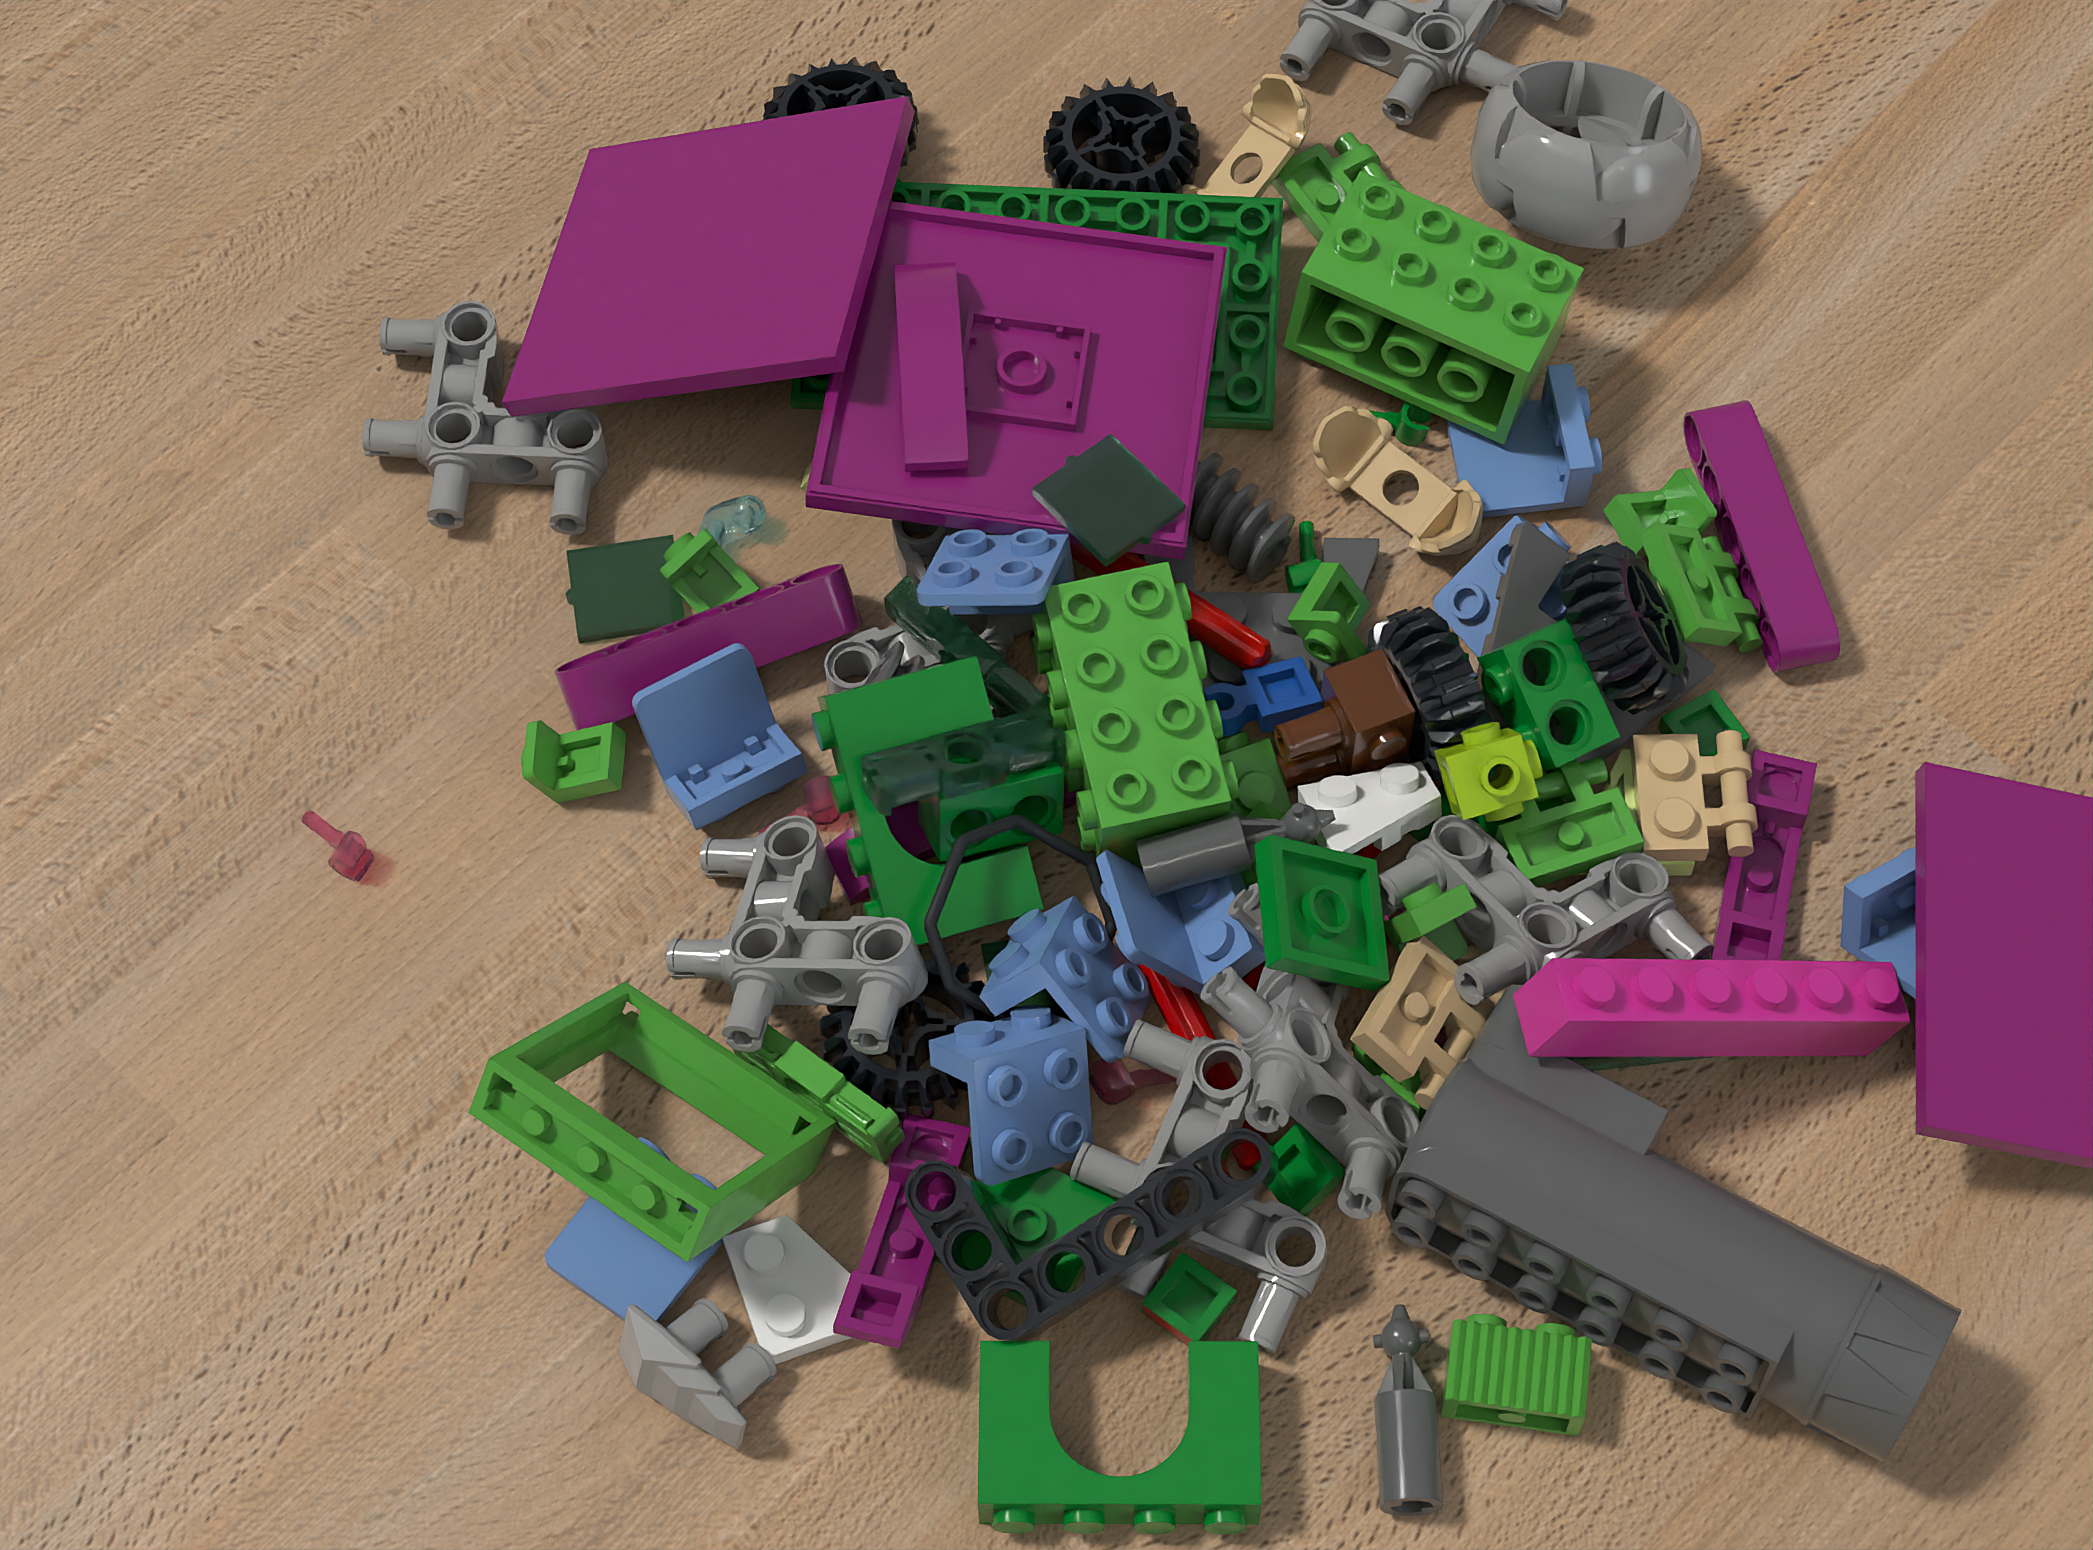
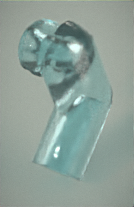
[697,495,766,550]

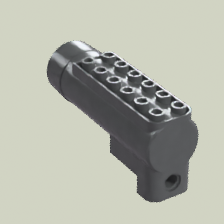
[1385,985,1962,1463]

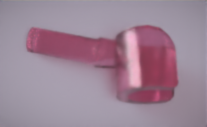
[758,776,841,834]
[302,810,374,882]
[1089,1058,1177,1105]

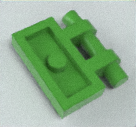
[1272,132,1406,243]
[1639,522,1763,653]
[1483,756,1644,887]

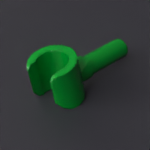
[1356,402,1433,446]
[1285,521,1321,593]

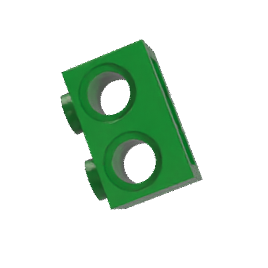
[1477,619,1620,771]
[918,734,1064,862]

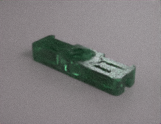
[884,575,1051,737]
[861,708,1066,815]

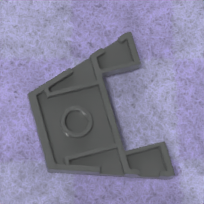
[1477,520,1715,773]
[1138,536,1380,710]

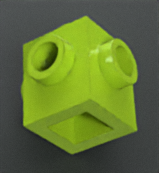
[1434,722,1543,822]

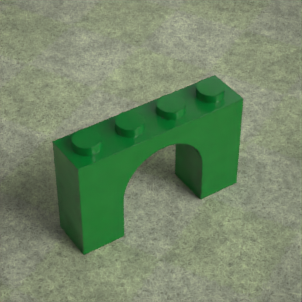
[811,656,1044,945]
[978,1341,1262,1534]

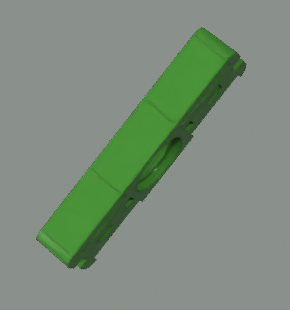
[733,1024,905,1162]

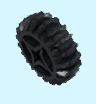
[763,57,919,167]
[1043,77,1200,194]
[1560,541,1689,715]
[1366,606,1491,780]
[820,946,997,1122]

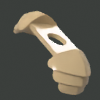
[1182,74,1311,197]
[1313,406,1483,556]

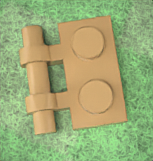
[1630,730,1758,861]
[1350,935,1495,1110]

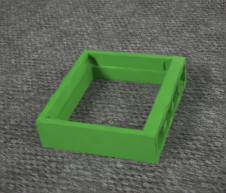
[468,981,837,1262]

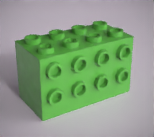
[1283,171,1584,445]
[1031,562,1239,869]

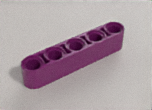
[1683,400,1840,673]
[555,564,863,730]

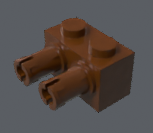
[1274,648,1416,792]

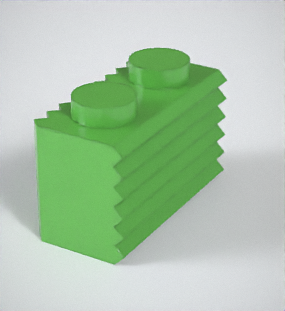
[1440,1314,1592,1436]

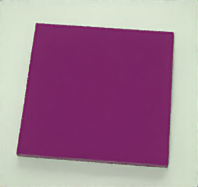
[502,96,915,417]
[805,201,1228,560]
[1915,762,2093,1169]

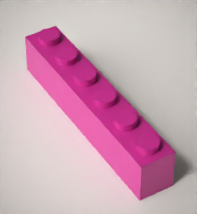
[1513,958,1911,1057]

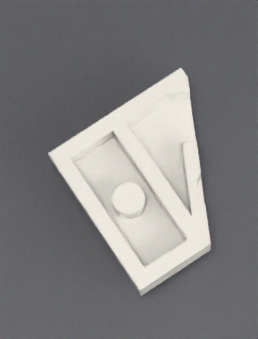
[1297,761,1442,854]
[722,1215,852,1365]

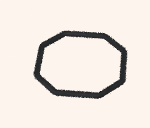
[924,815,1117,1020]

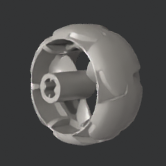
[1470,60,1702,249]

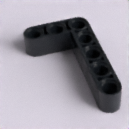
[905,1128,1278,1341]

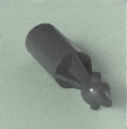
[1136,802,1336,897]
[1373,1304,1444,1516]

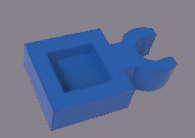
[1203,656,1323,736]

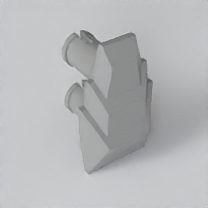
[619,1298,777,1448]

